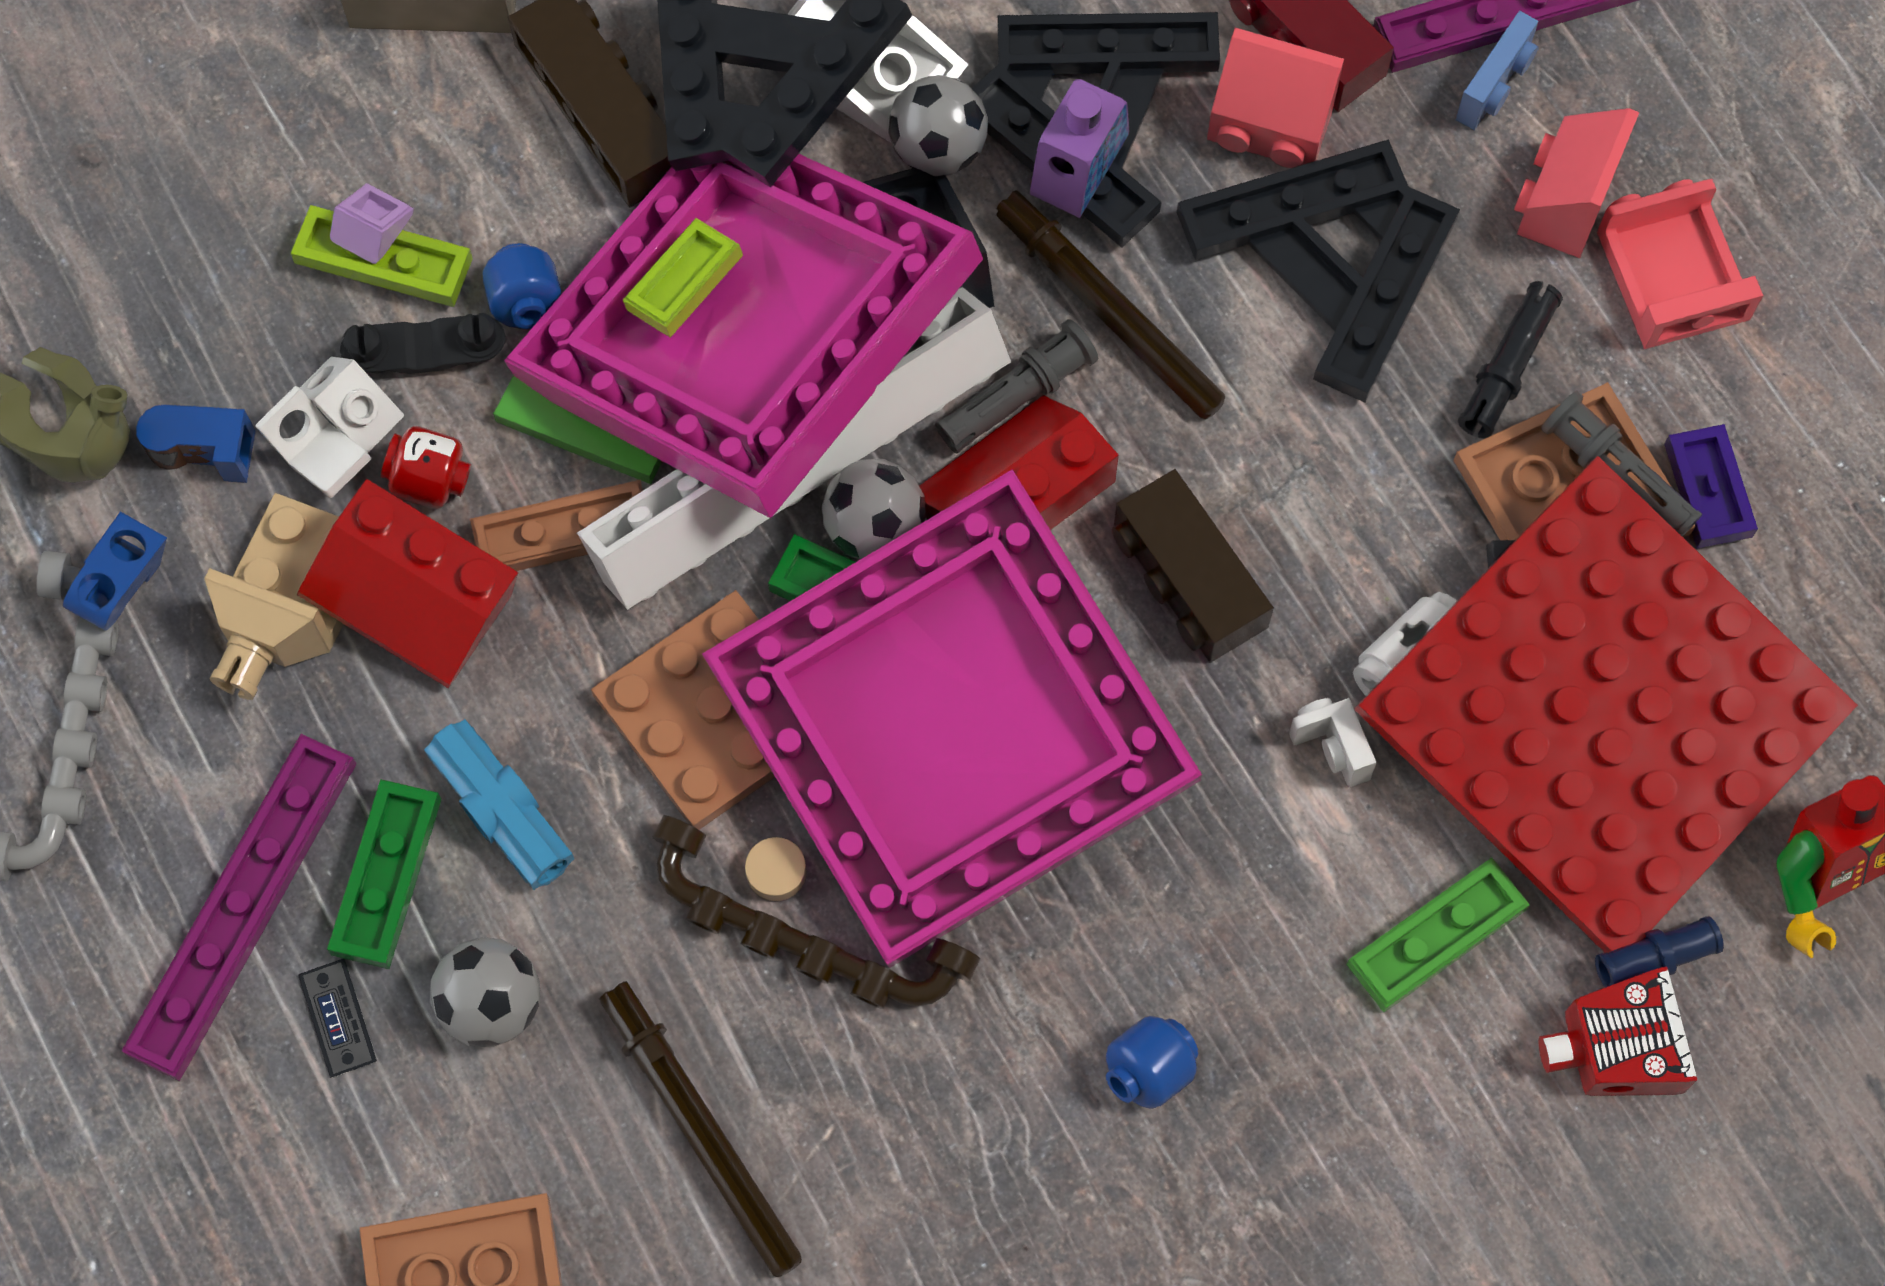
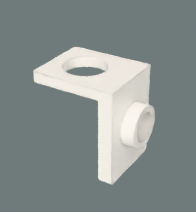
[300,356,404,453]
[256,386,371,498]

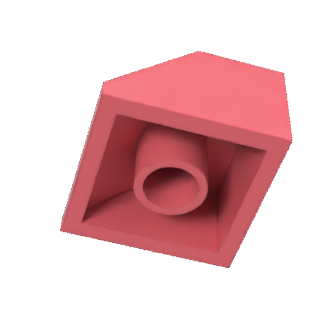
[1207,27,1344,168]
[1514,108,1639,258]

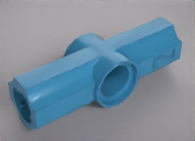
[424,719,574,890]

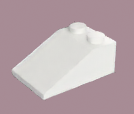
[785,0,968,143]

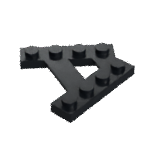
[657,0,913,187]
[972,12,1220,248]
[1176,139,1460,403]

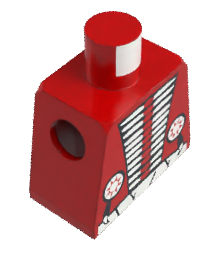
[1538,966,1697,1096]

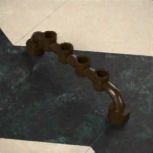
[653,815,980,1009]

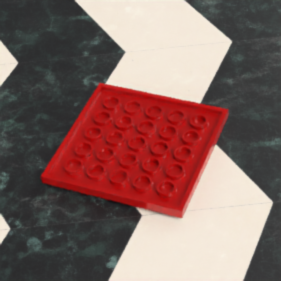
[1354,456,1858,953]

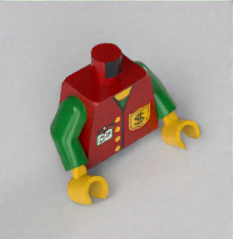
[1776,775,1885,958]

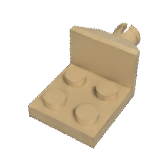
[204,493,343,700]

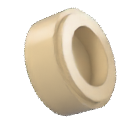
[745,837,806,901]

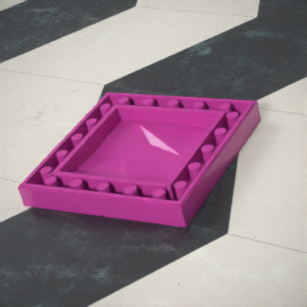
[504,154,983,519]
[702,469,1202,968]

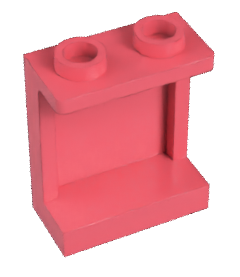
[1597,179,1763,349]

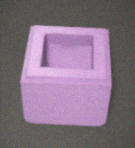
[330,183,414,264]

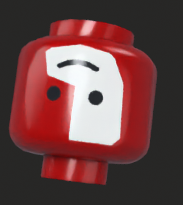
[381,426,472,509]

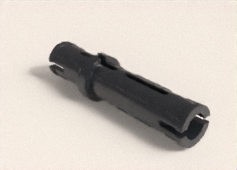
[1458,281,1563,439]

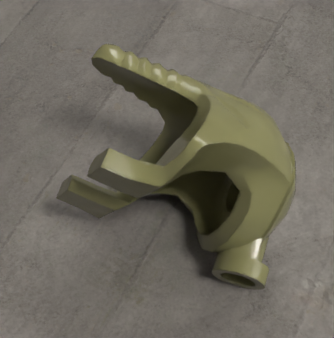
[0,347,130,483]

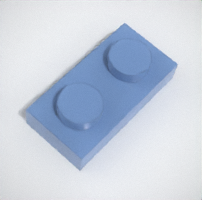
[1455,10,1539,131]

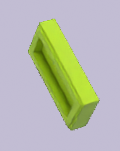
[623,218,743,338]

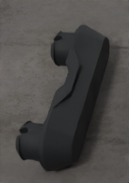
[340,313,506,374]

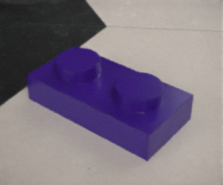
[1664,424,1758,549]

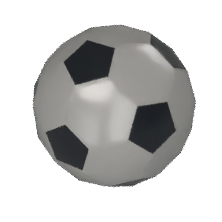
[888,75,988,176]
[822,459,926,560]
[430,937,540,1048]

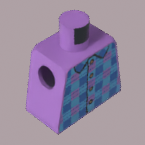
[1030,79,1129,218]

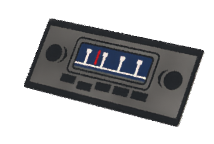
[298,959,377,1078]

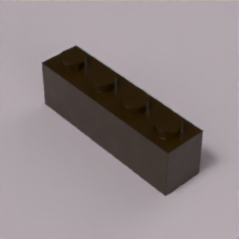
[508,0,672,208]

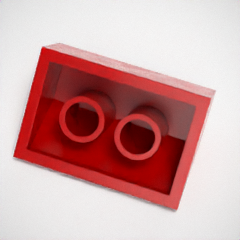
[919,395,1119,530]
[297,478,518,689]

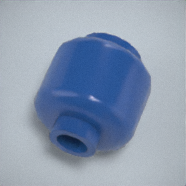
[483,243,562,329]
[1106,1016,1198,1109]

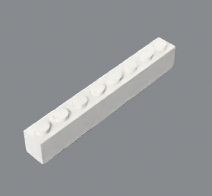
[577,287,1011,610]

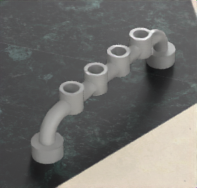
[0,551,118,881]

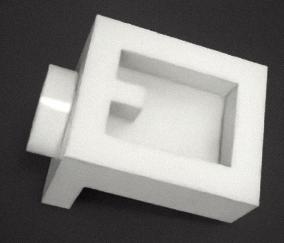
[1289,698,1376,788]

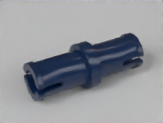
[1595,916,1724,987]

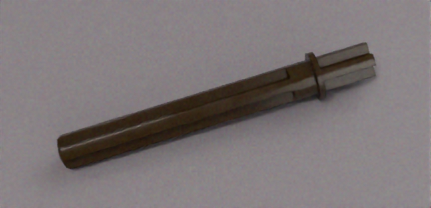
[996,190,1225,419]
[599,981,802,1277]

